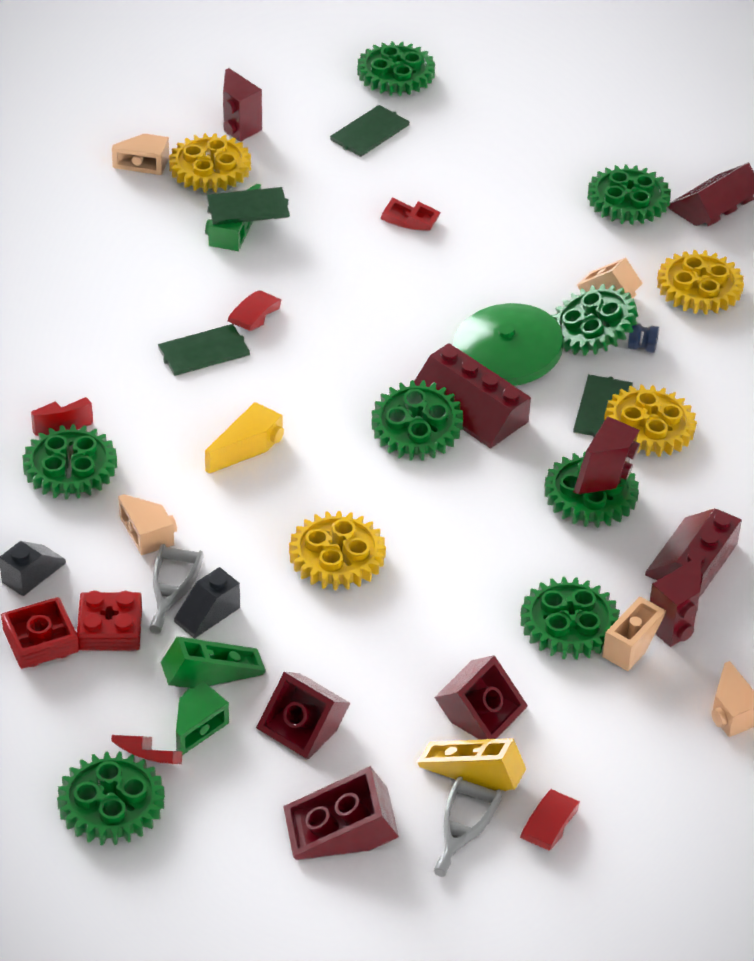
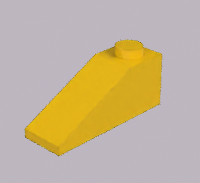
[205,402,284,473]
[417,738,526,791]

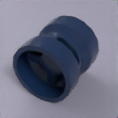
[628,323,660,353]

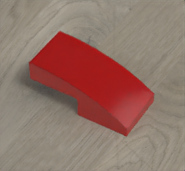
[380,197,441,231]
[227,290,282,331]
[31,397,93,436]
[111,735,183,764]
[520,789,580,851]

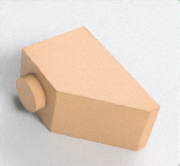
[112,133,169,175]
[577,258,643,298]
[118,494,177,556]
[602,596,666,671]
[711,661,754,737]

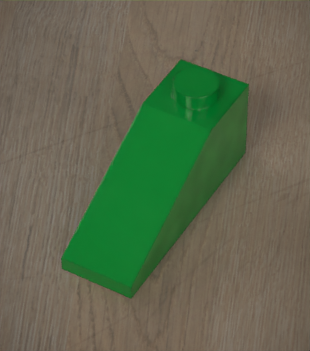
[205,184,261,252]
[160,636,266,688]

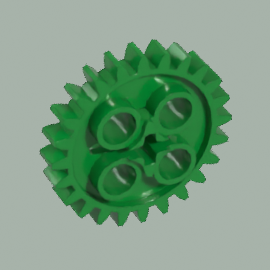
[357,41,435,96]
[587,164,671,225]
[552,284,639,356]
[371,380,463,461]
[22,424,117,500]
[544,452,639,528]
[520,577,620,660]
[57,751,165,845]

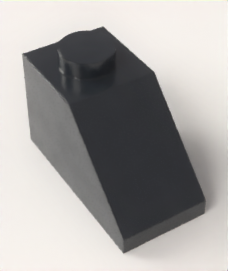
[0,540,66,596]
[174,566,240,639]

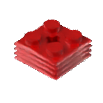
[77,590,142,651]
[1,597,79,669]

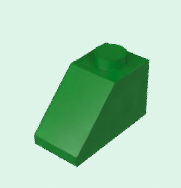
[176,681,229,756]

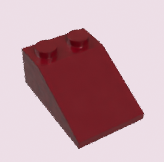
[283,766,399,860]

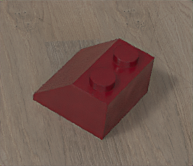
[222,68,262,142]
[573,416,640,494]
[649,557,701,647]
[434,655,528,740]
[256,672,350,759]

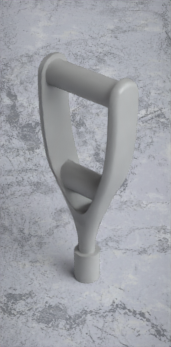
[149,544,204,634]
[433,777,502,877]

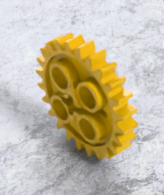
[169,133,251,193]
[657,250,744,315]
[604,384,697,457]
[289,511,386,590]

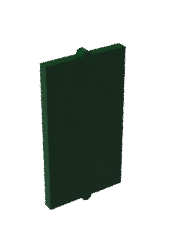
[330,105,409,157]
[206,187,290,225]
[158,324,250,376]
[573,374,633,437]

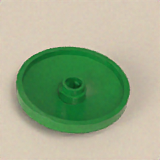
[453,303,563,386]

